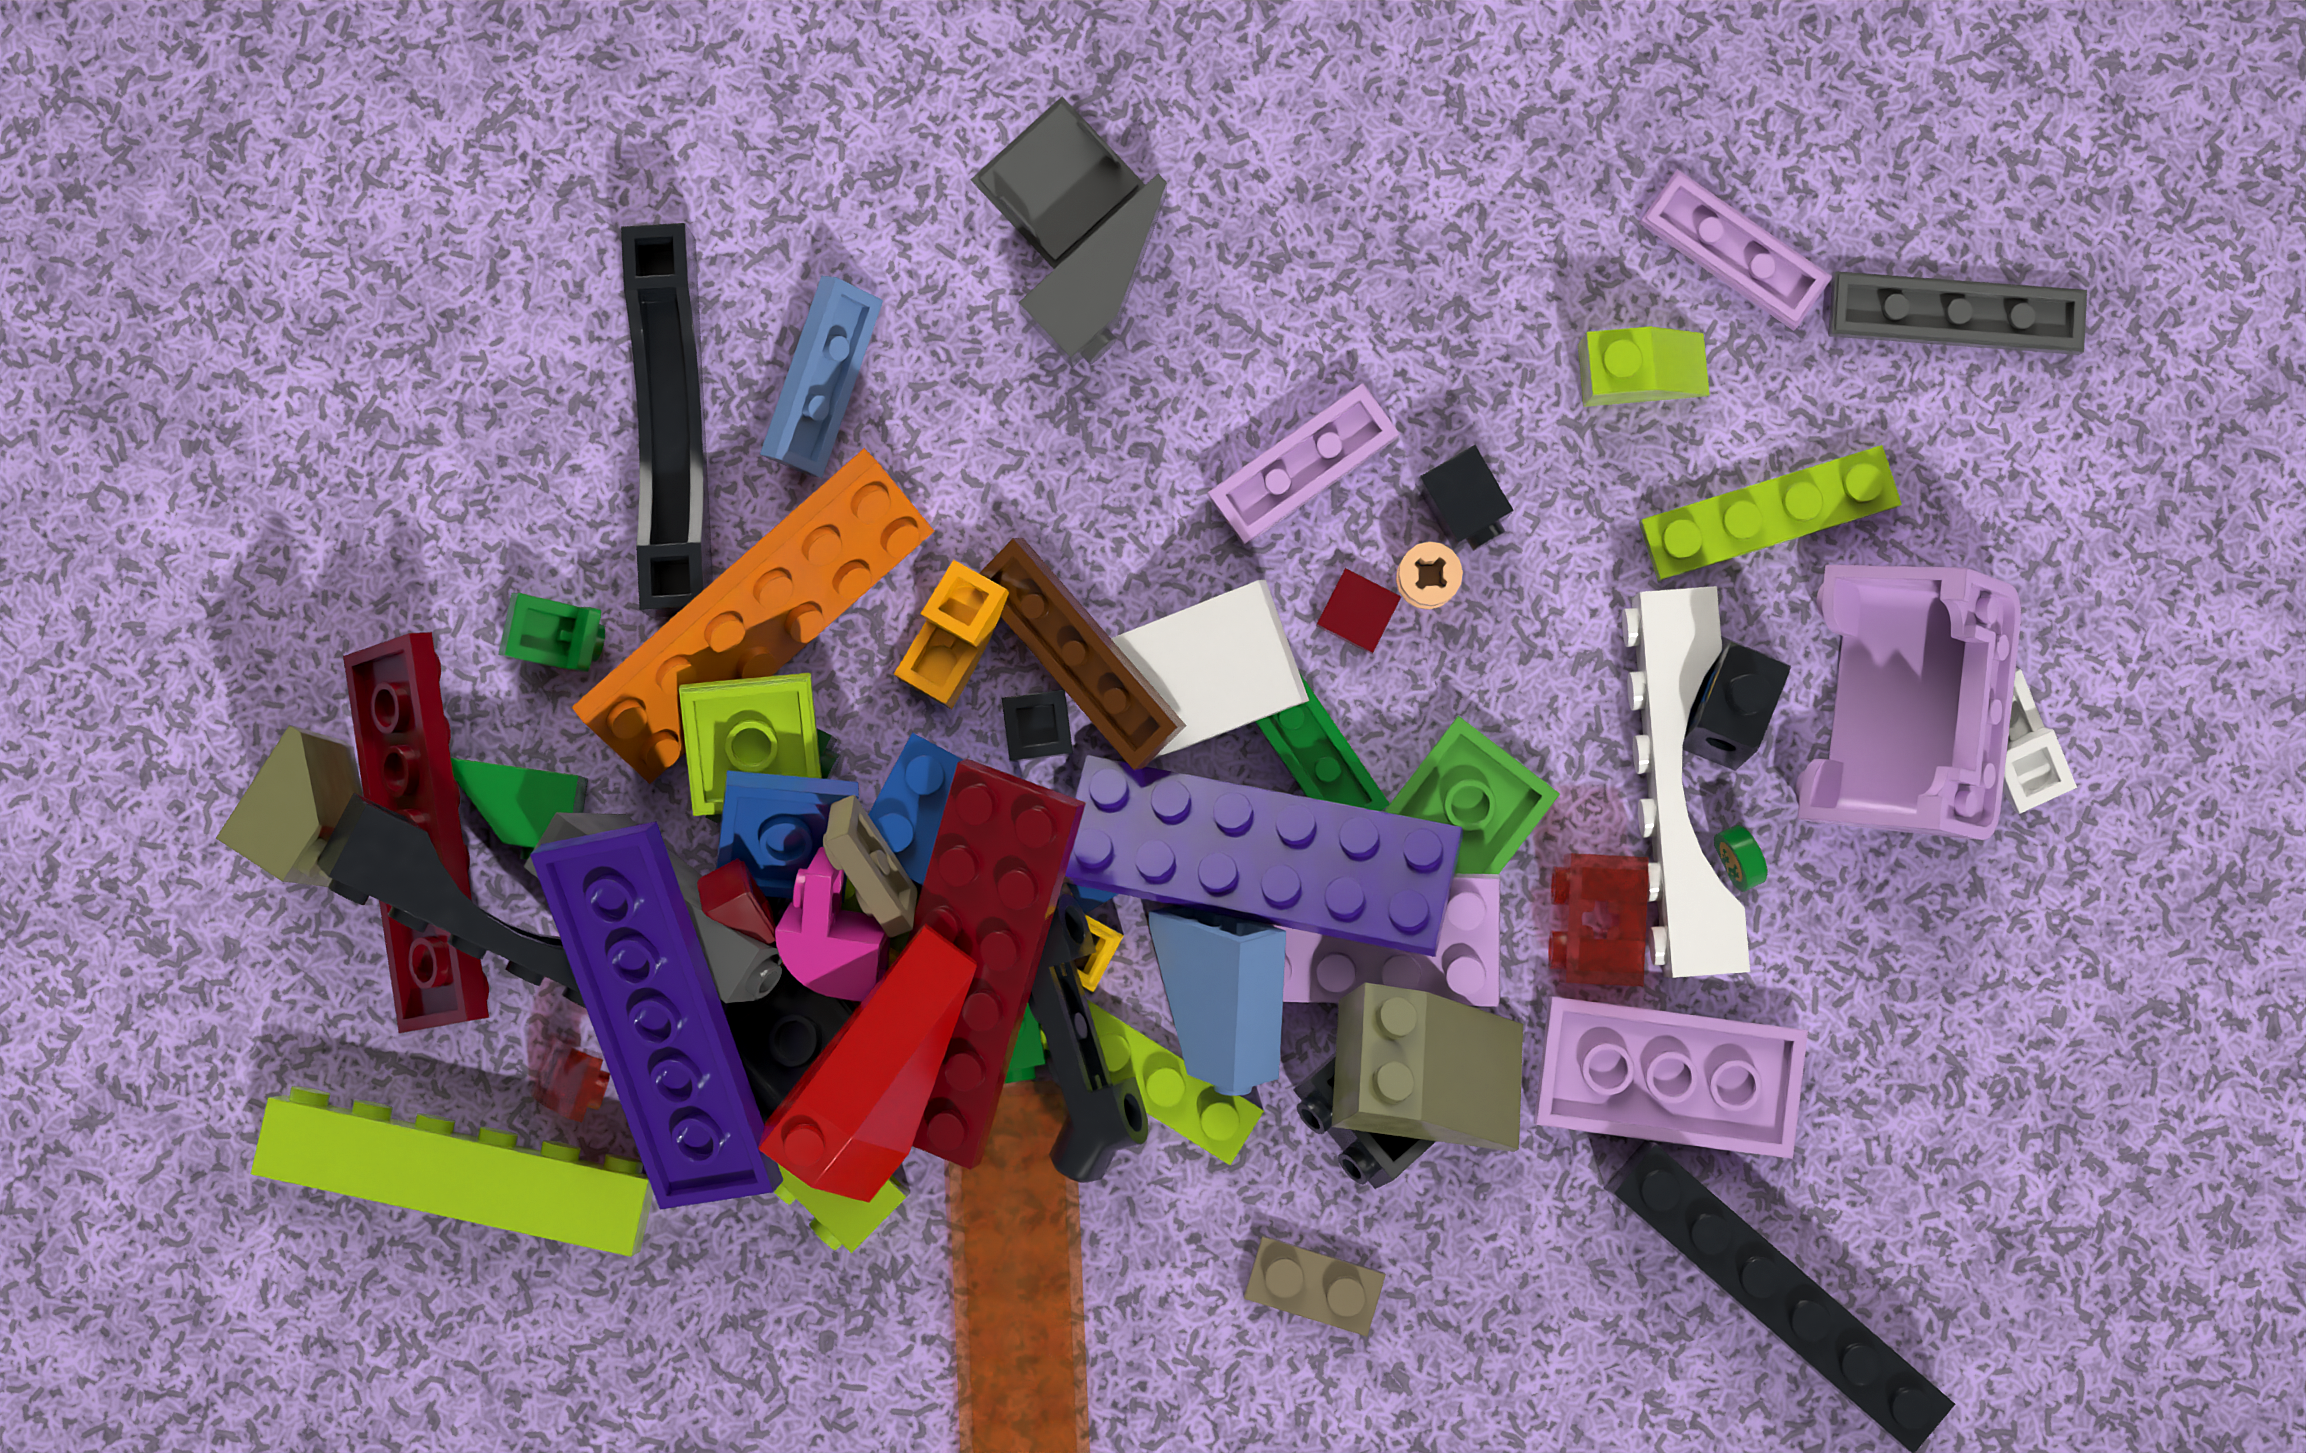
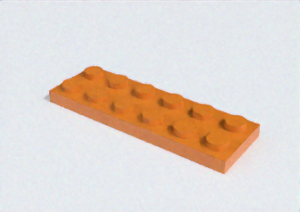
[572,448,934,784]

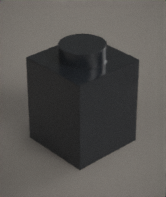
[1415,445,1514,551]

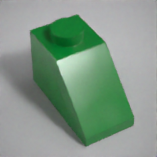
[451,758,588,860]

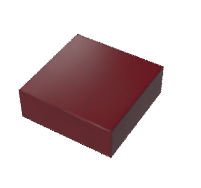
[1316,568,1402,654]

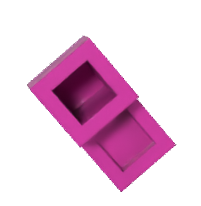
[775,847,890,1002]

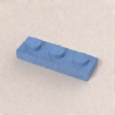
[760,275,883,478]

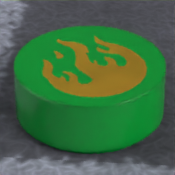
[1714,825,1768,892]

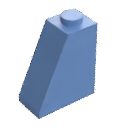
[1149,905,1286,1096]

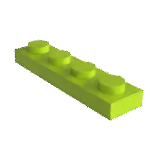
[1639,445,1902,581]

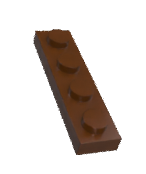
[979,538,1187,770]

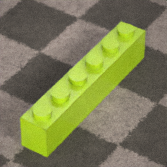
[250,1086,653,1257]

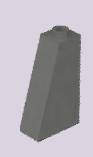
[524,813,782,1003]

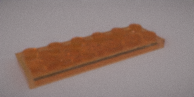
[949,1080,1090,1453]

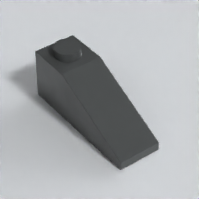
[1018,173,1167,368]

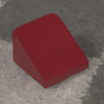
[697,858,776,945]

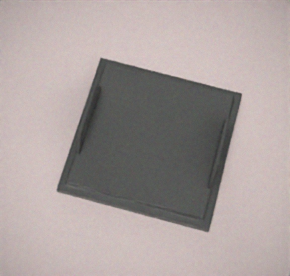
[970,96,1145,269]

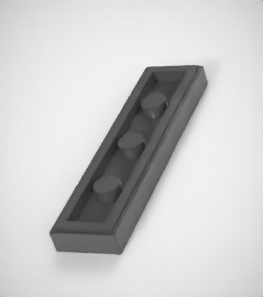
[1829,271,2087,355]

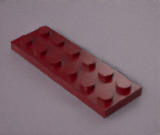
[343,632,489,1033]
[906,758,1086,1170]

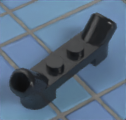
[1028,894,1148,1183]

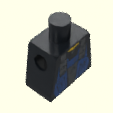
[1682,636,1791,771]

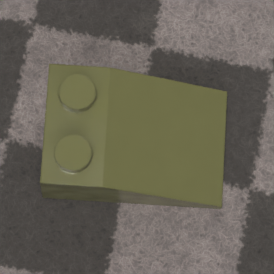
[1332,982,1523,1152]

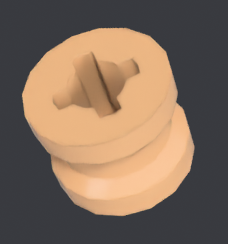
[1396,542,1463,610]

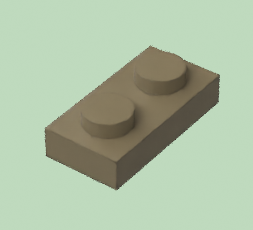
[823,794,918,938]
[1243,1235,1386,1337]

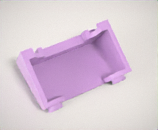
[1795,565,2021,840]

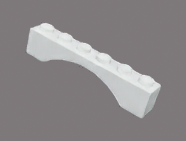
[1622,586,1750,978]

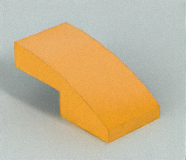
[894,559,1009,710]

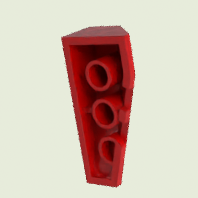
[758,923,978,1203]

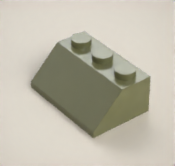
[216,725,364,887]

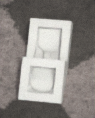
[2003,668,2077,814]

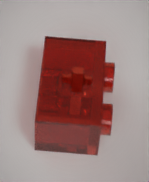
[1548,853,1649,987]

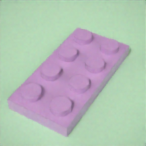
[1265,874,1500,1007]
[1534,996,1808,1159]

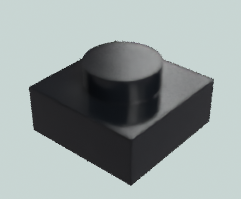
[1001,690,1073,762]

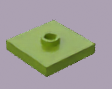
[679,673,822,816]

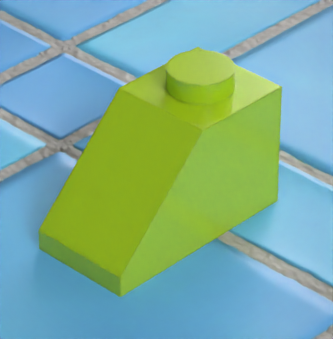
[1578,326,1710,407]

